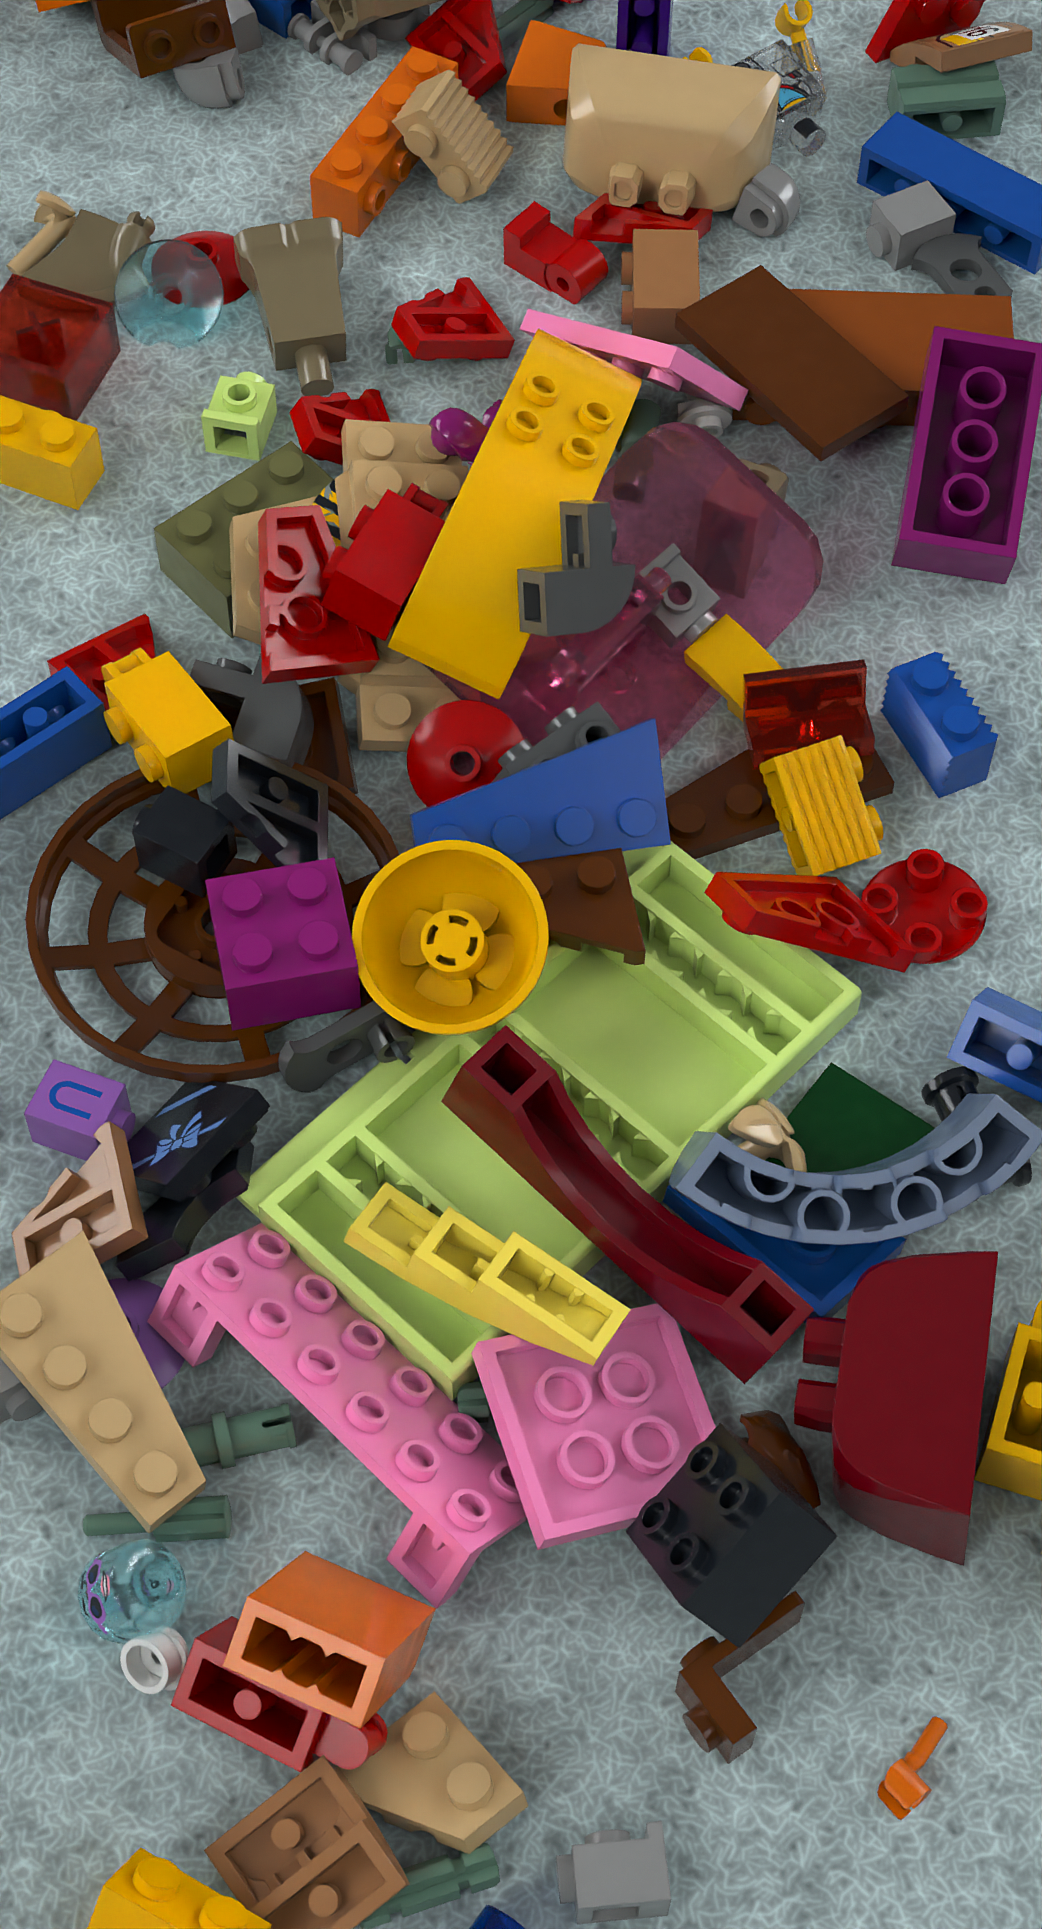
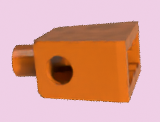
[506,20,607,126]

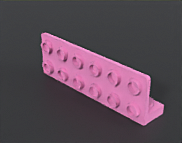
[147,1223,527,1609]

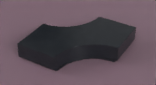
[115,1142,254,1281]

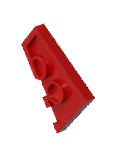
[258,505,380,684]
[704,872,917,973]

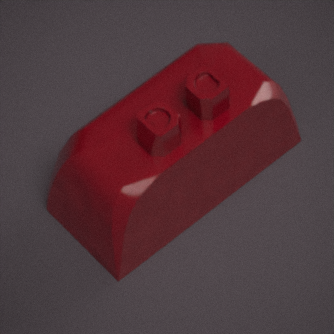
[794,1251,998,1566]

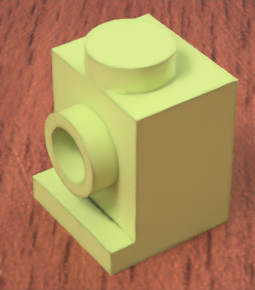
[201,371,277,461]

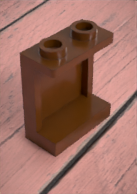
[90,0,236,79]

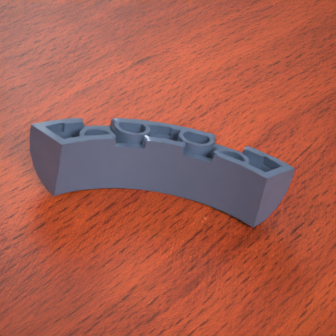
[669,1093,1042,1245]

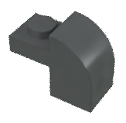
[517,500,635,637]
[190,653,314,768]

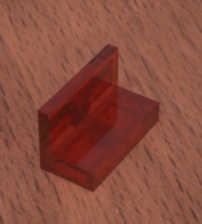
[743,659,875,769]

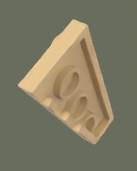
[0,1231,206,1534]

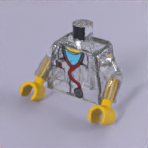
[682,0,827,157]

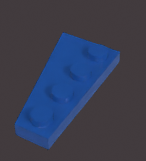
[410,718,671,863]

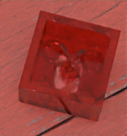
[0,274,121,421]

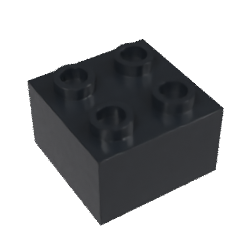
[626,1423,837,1648]

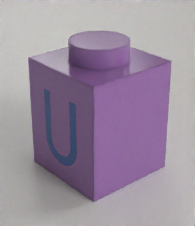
[24,1059,136,1161]

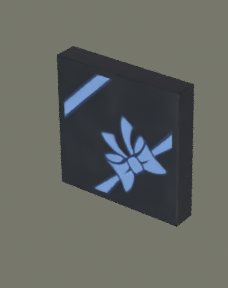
[127,1080,270,1201]

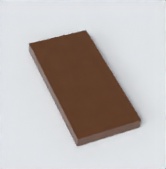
[675,265,909,462]

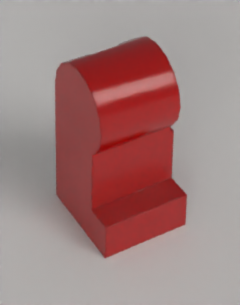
[503,201,609,304]

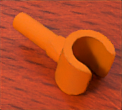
[877,1717,948,1820]

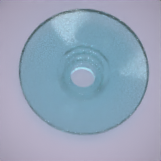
[114,239,224,349]

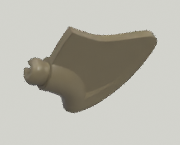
[19,209,155,309]

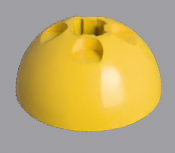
[352,840,549,1036]

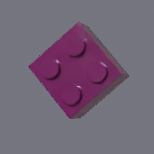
[205,857,361,1030]

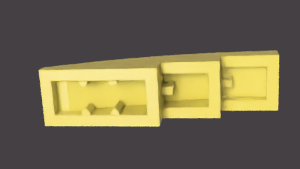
[343,1182,631,1366]

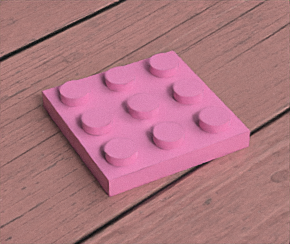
[471,1303,716,1550]

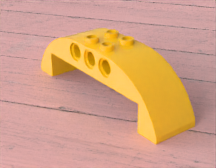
[387,328,642,700]

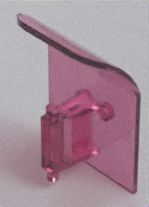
[423,422,823,759]

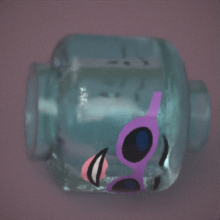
[77,1538,187,1644]

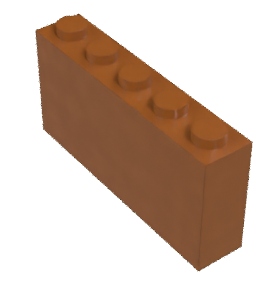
[732,289,1014,429]

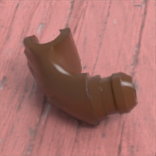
[740,1410,821,1510]

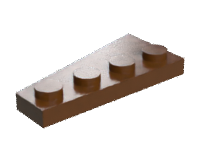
[665,692,895,859]

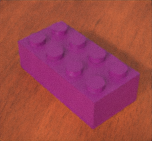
[891,326,1042,584]

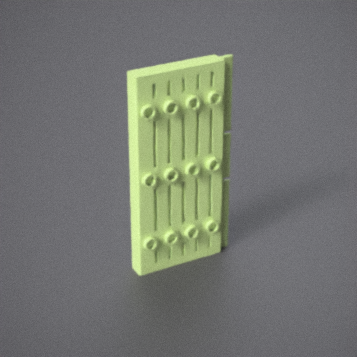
[236,841,862,1401]

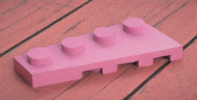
[520,309,748,411]

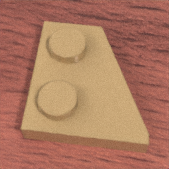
[339,1691,528,1854]

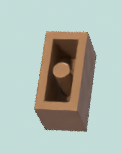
[621,229,700,344]

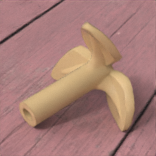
[6,190,76,278]
[728,1098,807,1172]

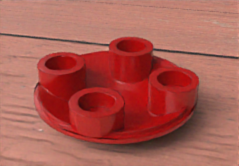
[861,849,988,964]

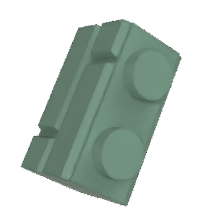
[886,60,1006,139]

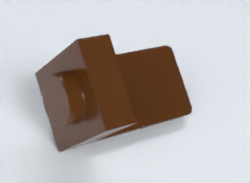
[675,1591,805,1764]

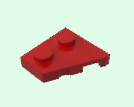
[573,193,713,244]
[391,277,515,361]
[289,388,390,465]

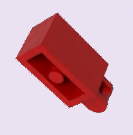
[321,483,449,641]
[170,1616,387,1773]

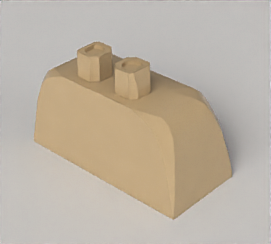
[563,43,781,216]

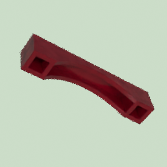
[441,1025,814,1384]

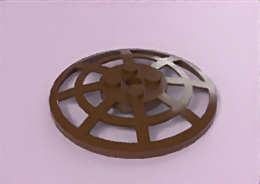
[25,760,399,1083]

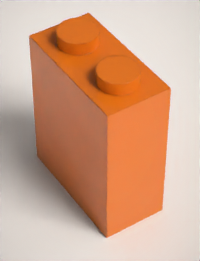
[223,1551,436,1729]

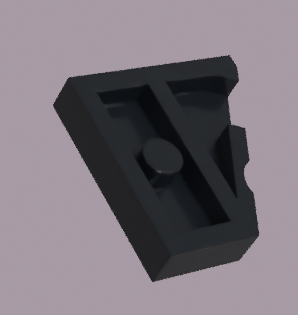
[211,738,328,867]

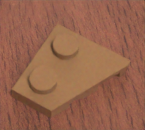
[11,1121,148,1276]

